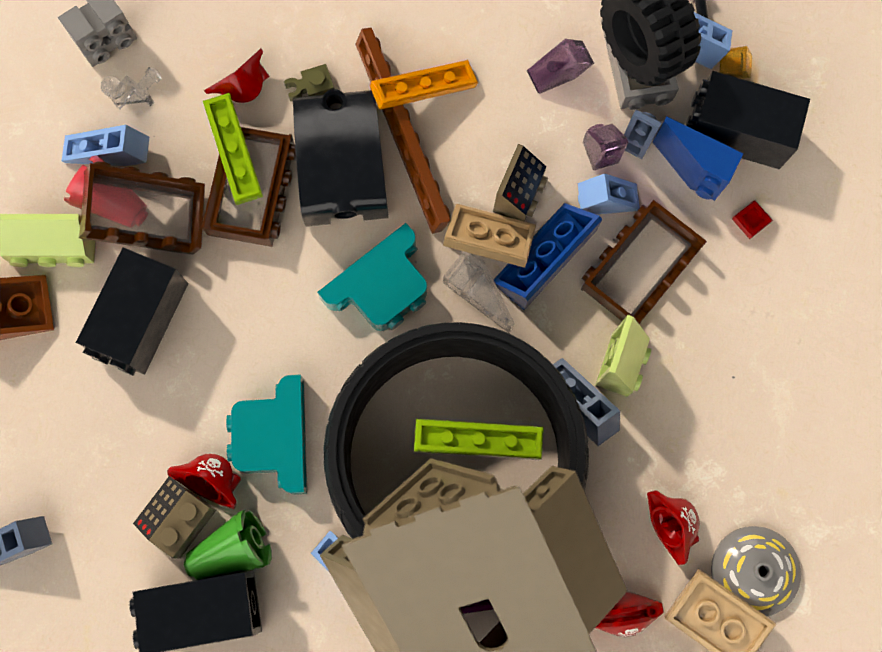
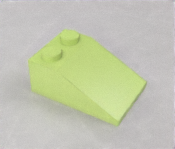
[595,315,651,397]

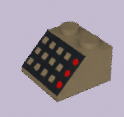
[493,144,548,221]
[133,476,216,558]

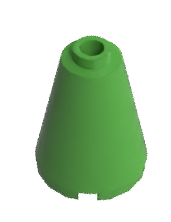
[184,510,272,580]

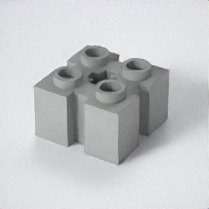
[57,0,137,67]

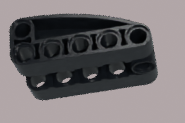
[293,89,389,227]

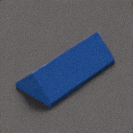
[492,203,602,310]

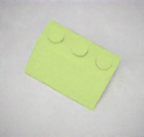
[0,214,96,267]

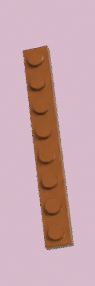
[355,27,451,234]

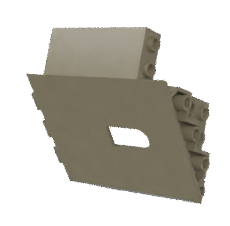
[320,458,627,652]

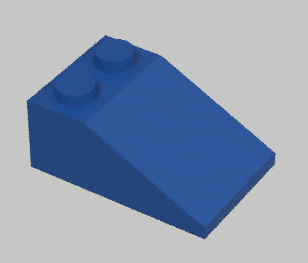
[653,116,743,201]

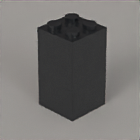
[685,71,810,170]
[75,247,189,376]
[129,571,262,652]

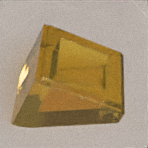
[719,46,752,78]

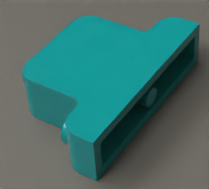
[317,223,427,331]
[226,375,307,494]

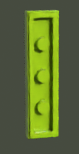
[203,93,263,205]
[414,419,543,460]

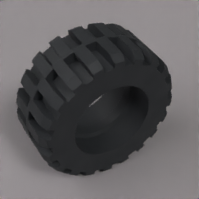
[600,0,701,86]

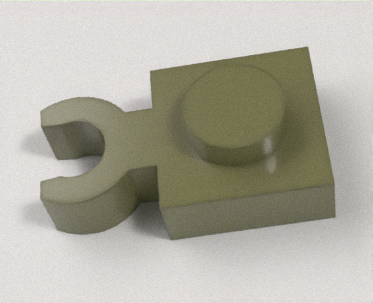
[284,64,334,101]

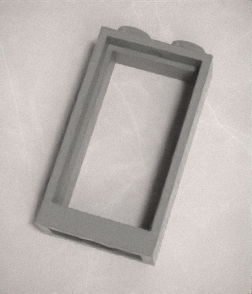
[601,19,679,110]

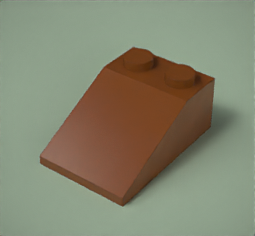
[0,275,54,340]

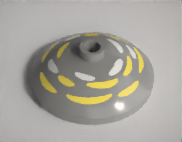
[711,526,801,616]

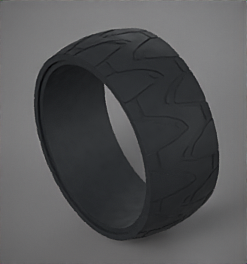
[324,322,589,539]

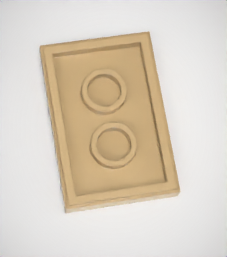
[443,204,536,268]
[664,569,776,652]

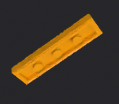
[370,60,478,110]

